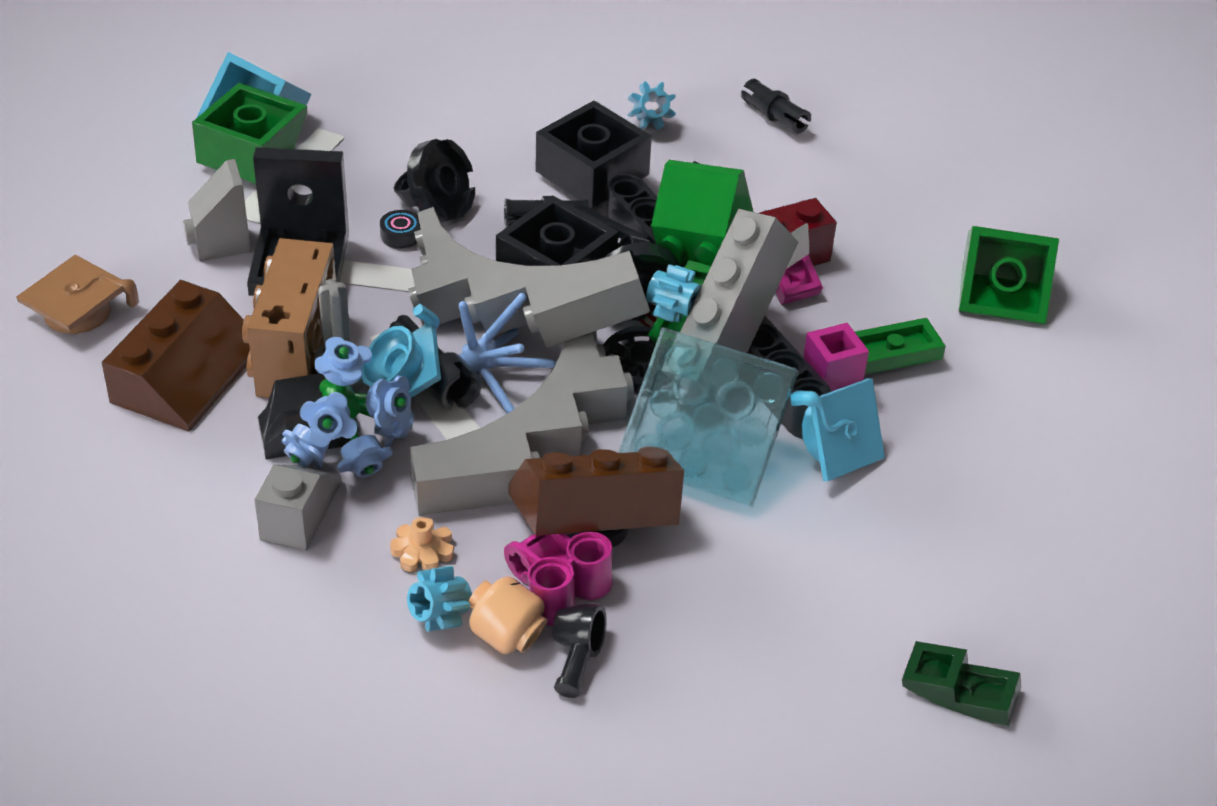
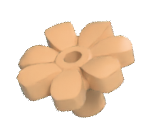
[390,517,454,572]

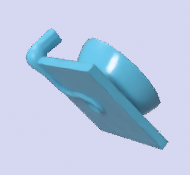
[362,304,441,398]
[790,378,885,481]

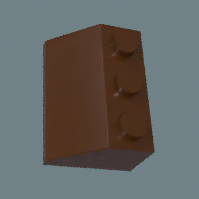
[101,279,250,432]
[508,446,685,536]

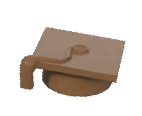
[16,254,139,334]

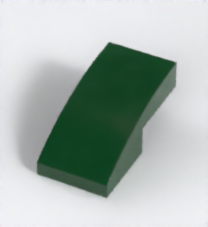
[902,641,1021,726]

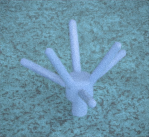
[458,293,556,414]

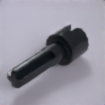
[389,315,482,410]

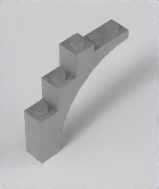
[408,207,650,348]
[410,331,634,516]

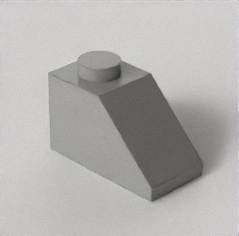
[183,159,251,261]
[254,464,342,551]

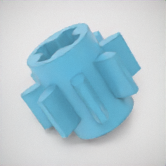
[627,81,676,130]
[646,265,702,323]
[407,566,472,632]

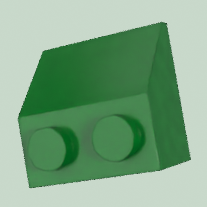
[192,83,307,184]
[651,159,754,266]
[958,226,1059,325]

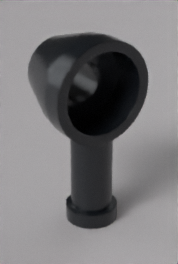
[553,604,607,698]

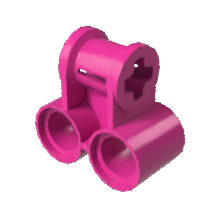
[504,532,613,626]

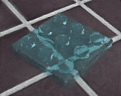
[618,327,798,508]

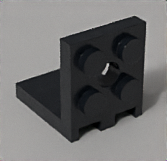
[247,147,349,296]

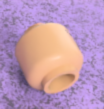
[468,576,547,654]

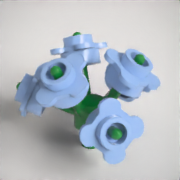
[281,337,414,478]

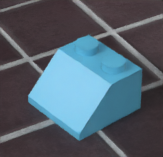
[196,52,312,118]

